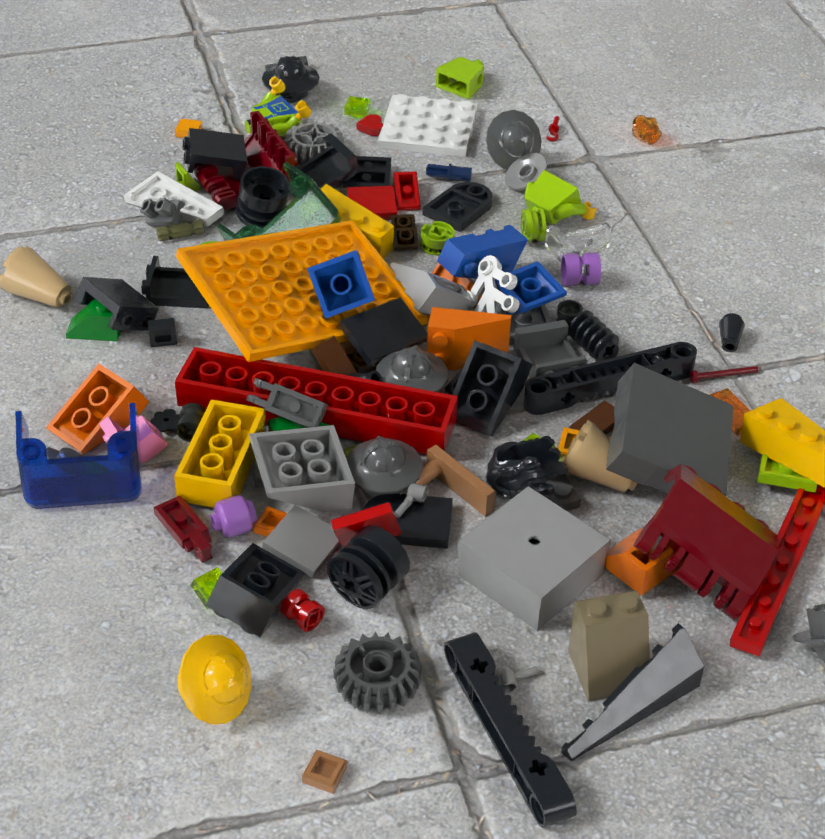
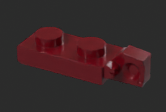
[153,495,213,563]

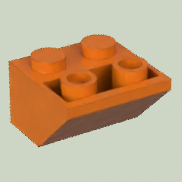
[604,528,673,596]

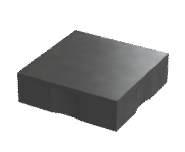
[606,363,734,496]

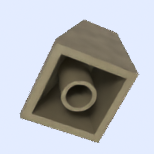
[568,591,650,701]

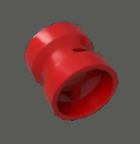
[281,588,325,632]

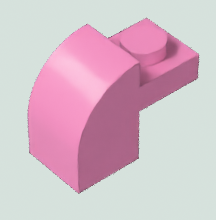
[99,415,168,466]

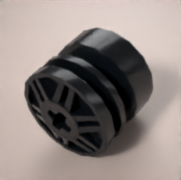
[236,166,291,231]
[327,525,410,609]

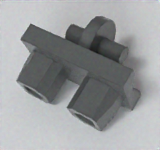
[140,198,185,228]

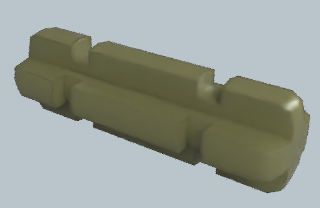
[156,220,204,241]

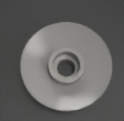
[505,153,547,191]

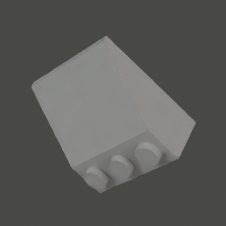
[249,425,355,512]

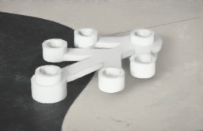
[467,255,519,314]

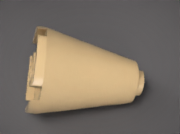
[0,246,73,308]
[561,420,638,493]

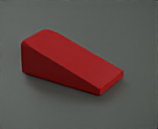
[393,171,421,211]

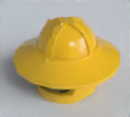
[177,635,252,725]

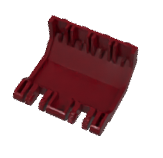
[193,110,298,210]
[633,464,779,620]

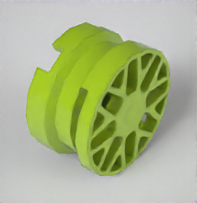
[521,208,546,242]
[420,221,455,256]

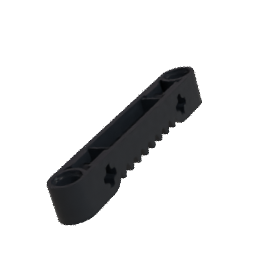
[523,342,697,415]
[444,632,577,828]

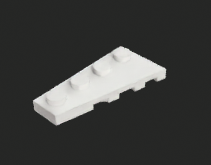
[124,171,224,227]

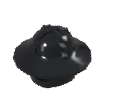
[262,56,320,103]

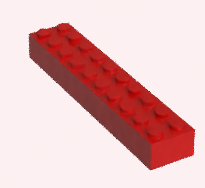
[175,347,458,454]

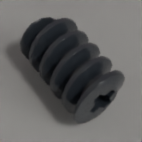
[568,310,619,362]

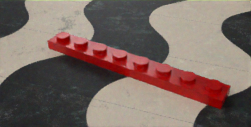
[729,484,825,657]

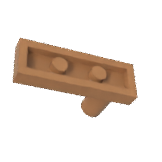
[415,445,495,517]

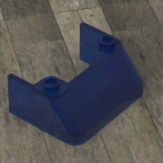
[15,403,142,509]

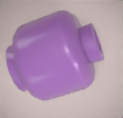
[210,495,257,538]

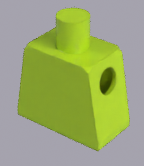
[436,57,484,100]

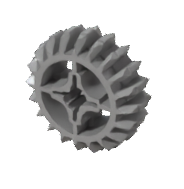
[284,121,345,164]

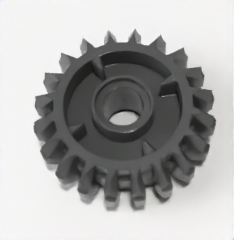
[333,631,422,714]

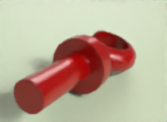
[546,116,560,142]

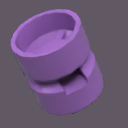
[561,252,601,286]

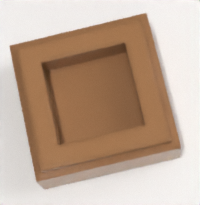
[302,749,348,794]

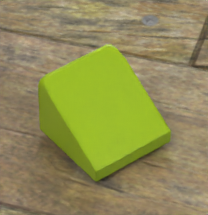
[175,162,201,191]

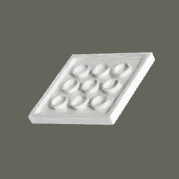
[378,94,477,157]

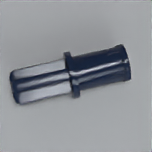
[426,163,472,182]

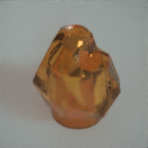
[632,115,662,145]

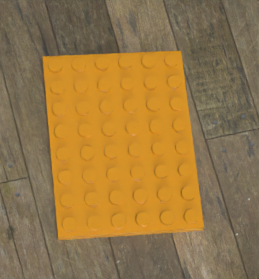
[176,220,429,362]

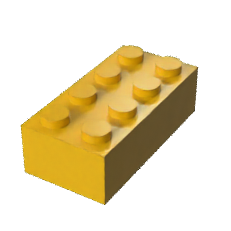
[174,400,267,508]

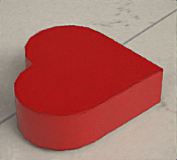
[356,114,383,136]

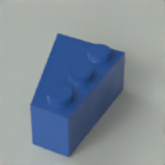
[437,225,528,279]

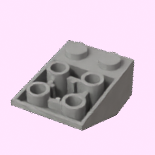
[390,262,474,315]

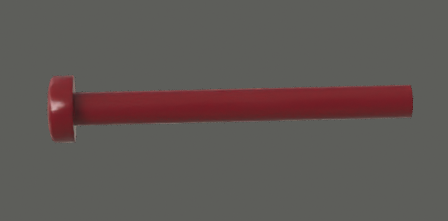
[689,366,758,383]

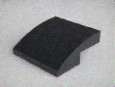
[343,156,392,188]

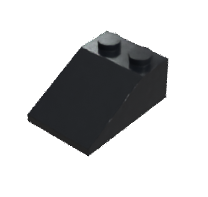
[452,340,533,436]
[205,543,305,637]

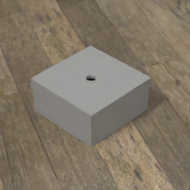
[457,486,611,631]

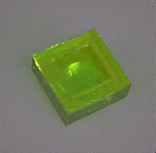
[344,96,371,118]
[190,567,222,610]

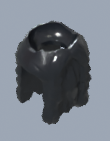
[486,436,569,499]

